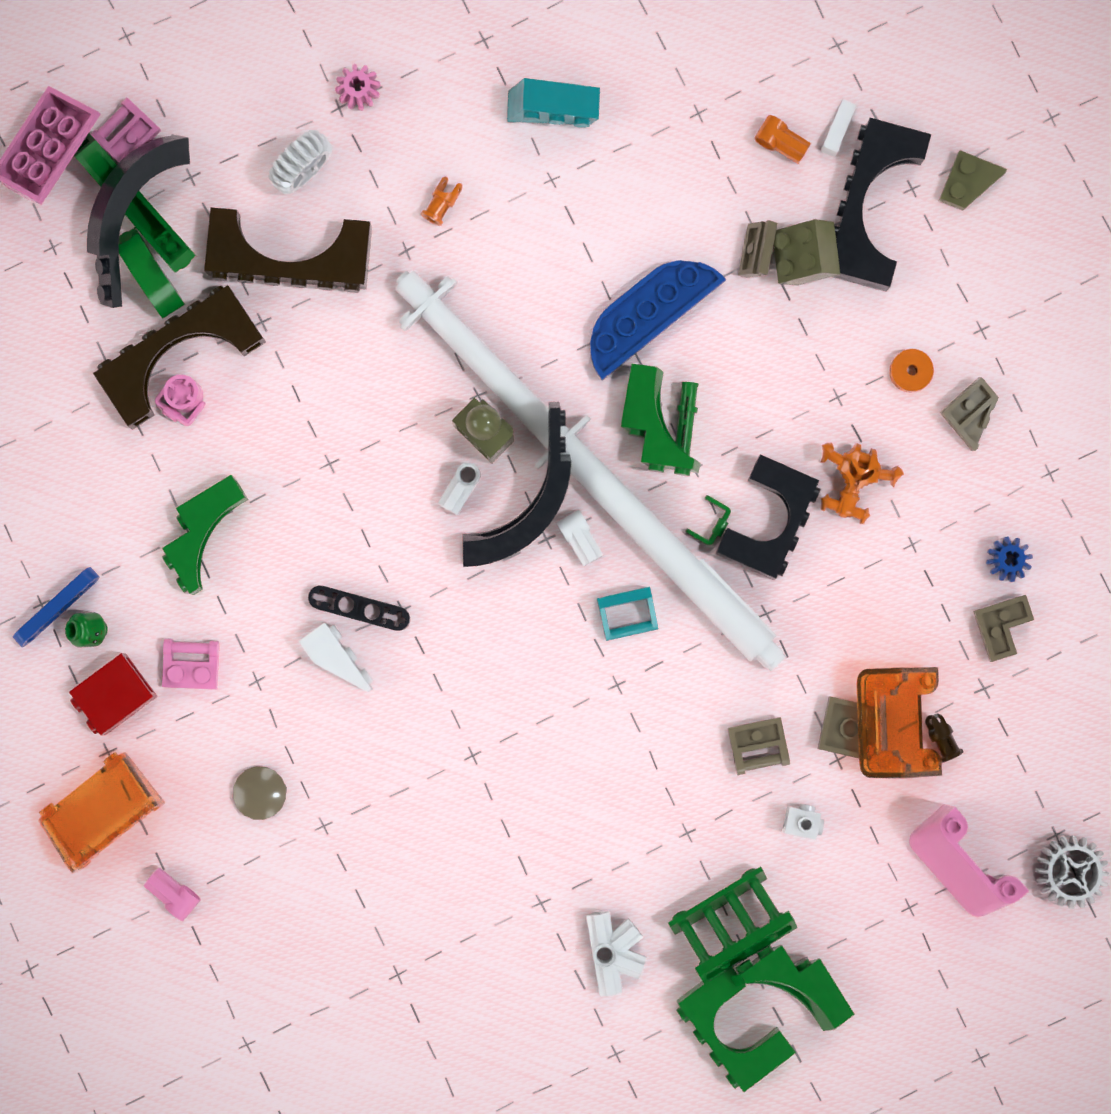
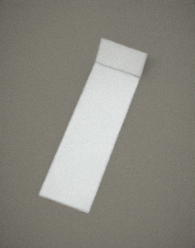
[820,99,857,158]

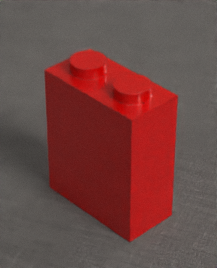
[69,653,158,736]

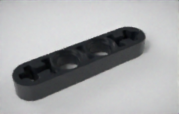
[308,585,411,631]

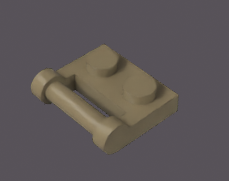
[727,717,790,776]

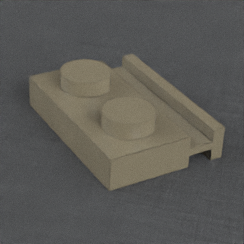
[738,220,778,278]

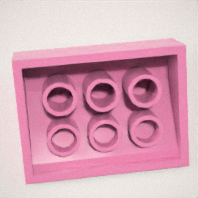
[0,86,101,205]

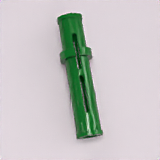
[675,382,699,456]

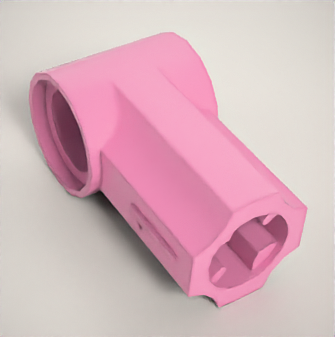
[144,868,201,921]

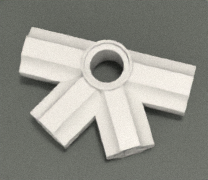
[586,911,647,997]

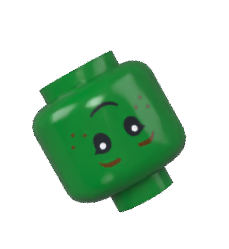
[65,612,108,648]

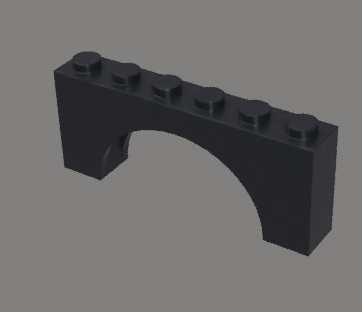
[833,117,931,292]

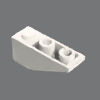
[298,623,374,692]

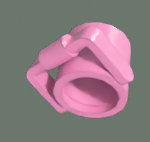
[155,375,206,426]

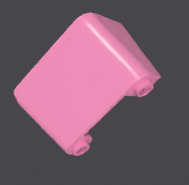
[909,804,1029,917]

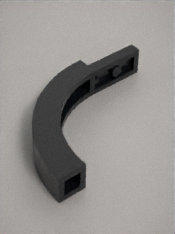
[87,135,190,308]
[463,402,572,567]

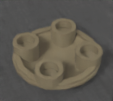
[233,766,287,820]

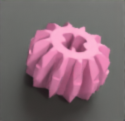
[335,64,381,111]

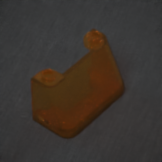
[856,667,942,778]
[38,752,165,874]

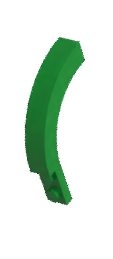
[74,133,196,273]

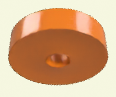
[890,349,934,393]

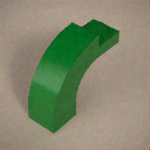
[119,227,185,319]

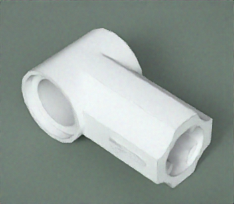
[438,463,481,515]
[556,509,603,567]

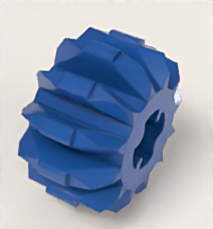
[986,536,1033,582]

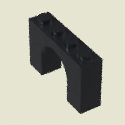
[715,454,821,580]

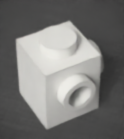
[782,803,825,840]

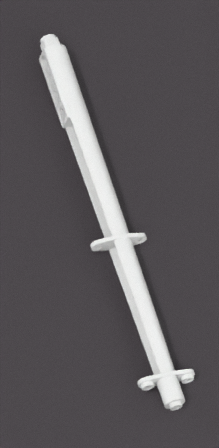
[396,271,786,671]

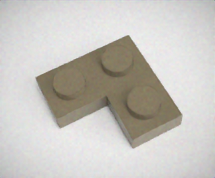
[973,595,1034,662]

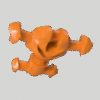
[821,443,904,524]

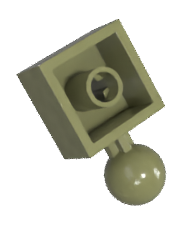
[452,397,514,464]

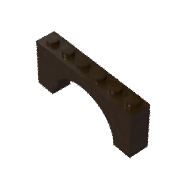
[204,207,372,293]
[93,285,266,430]

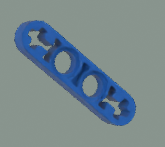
[13,567,100,647]

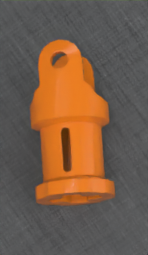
[421,176,463,226]

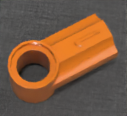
[754,115,811,164]

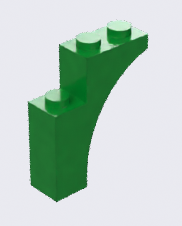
[621,364,700,476]
[162,475,249,595]
[730,945,855,1031]

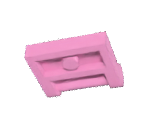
[91,97,161,163]
[162,639,219,689]

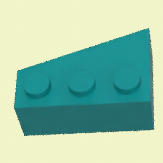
[507,78,600,128]

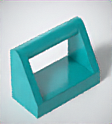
[597,587,659,641]

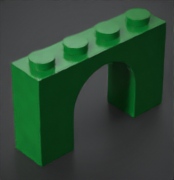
[676,968,796,1092]

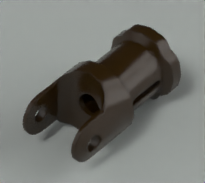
[925,714,964,763]

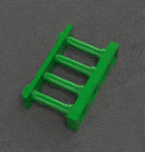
[668,866,798,985]

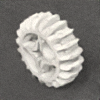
[268,129,333,195]
[1035,835,1110,909]

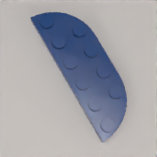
[590,260,726,381]

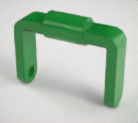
[685,495,731,545]

